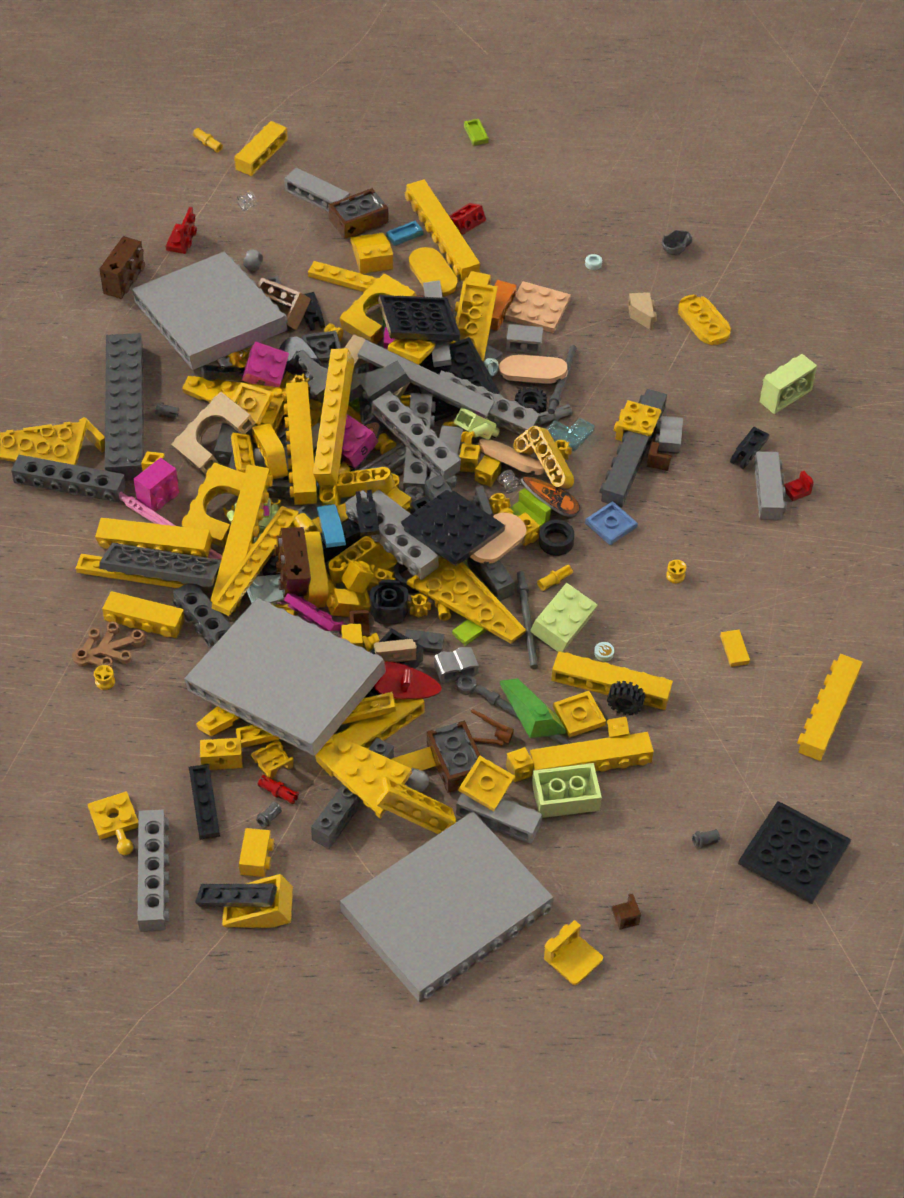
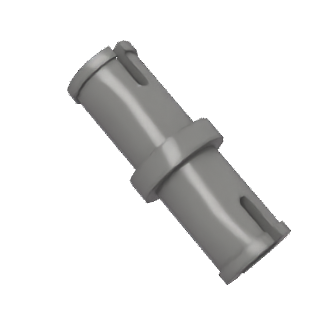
[537,404,572,425]

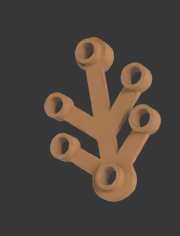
[72,622,146,668]

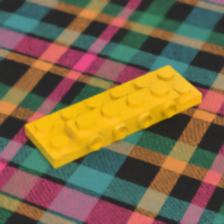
[451,281,497,363]

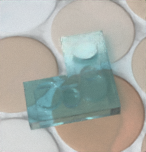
[547,418,595,452]

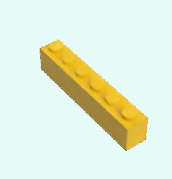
[95,518,213,558]
[551,651,673,710]
[797,654,863,761]
[316,699,425,777]
[529,732,654,772]

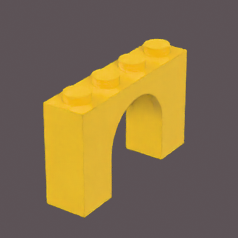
[340,273,416,344]
[182,463,245,548]

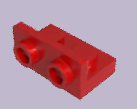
[449,203,486,235]

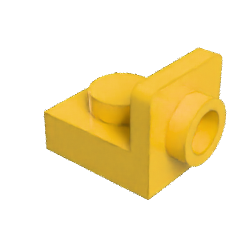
[607,717,630,737]

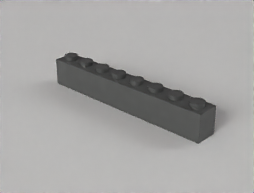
[600,389,667,507]
[425,475,514,601]

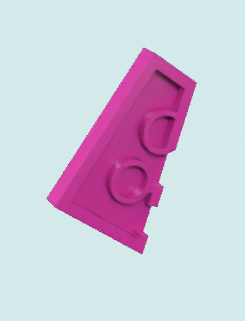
[284,593,347,631]

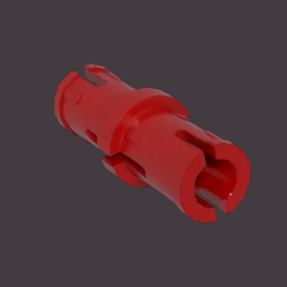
[258,775,299,804]

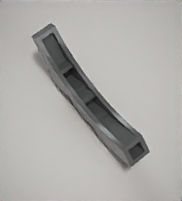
[297,350,411,404]
[214,423,294,500]

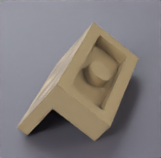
[374,639,416,662]

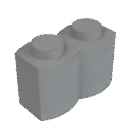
[655,416,683,453]
[434,647,479,683]

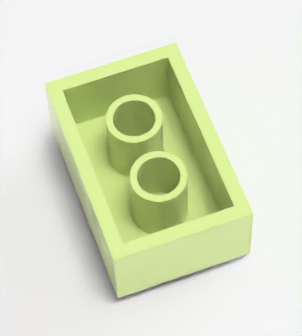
[760,354,817,414]
[530,583,598,652]
[532,763,602,818]

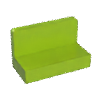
[510,488,551,527]

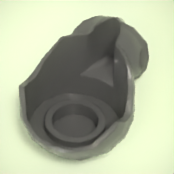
[661,230,693,255]

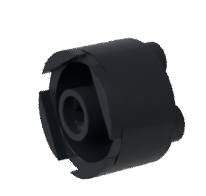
[370,579,408,624]

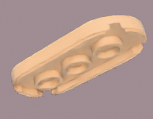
[499,355,568,384]
[478,439,544,475]
[470,513,526,563]

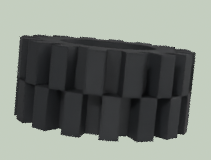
[515,386,547,414]
[607,681,645,715]

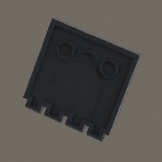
[401,490,506,566]

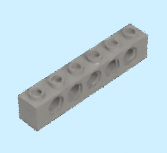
[432,370,539,435]
[372,391,461,481]
[403,393,436,494]
[346,491,439,580]
[138,809,169,931]

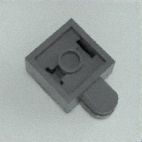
[302,330,341,369]

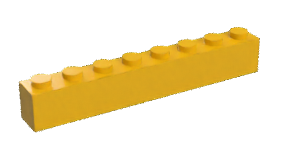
[405,179,480,281]
[313,348,354,486]
[283,382,317,505]
[211,464,273,613]

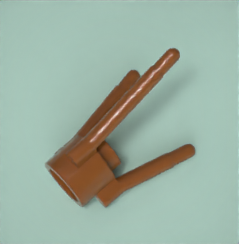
[471,709,514,746]

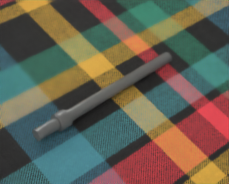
[548,345,577,414]
[517,571,538,669]
[476,685,572,745]

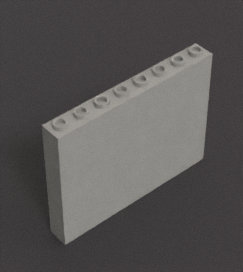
[132,252,288,370]
[184,598,386,756]
[340,811,553,1002]

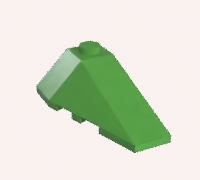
[500,678,567,738]

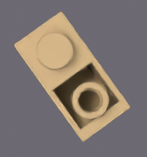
[628,293,657,329]

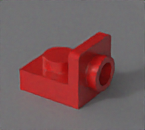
[783,471,814,501]

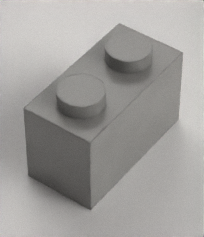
[506,324,543,354]

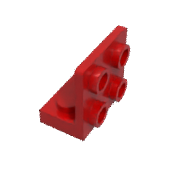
[166,207,197,254]

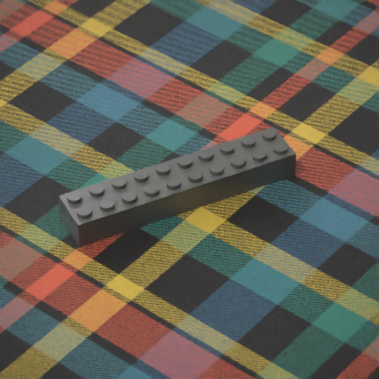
[105,333,144,481]

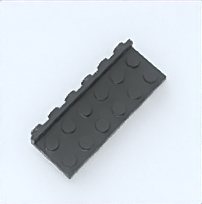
[100,543,221,587]

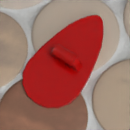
[373,662,442,699]

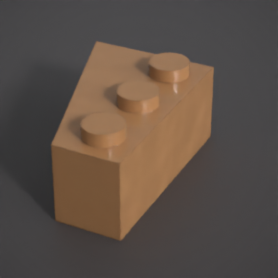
[257,277,311,330]

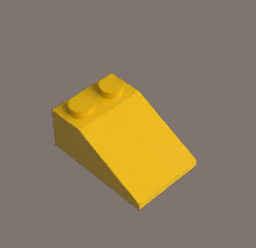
[350,233,393,274]
[222,874,293,928]

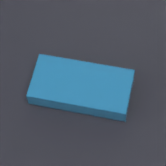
[386,221,423,246]

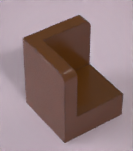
[647,442,672,471]
[349,610,370,637]
[611,893,641,930]

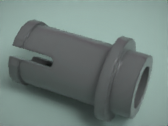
[155,402,179,419]
[256,802,282,827]
[692,829,720,848]

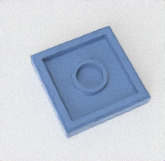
[585,501,638,545]

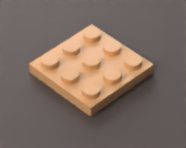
[505,281,571,333]

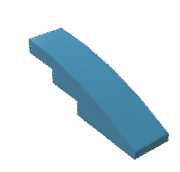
[317,504,346,547]

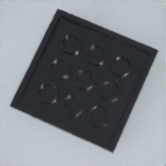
[378,295,461,342]
[416,337,500,422]
[738,801,851,904]

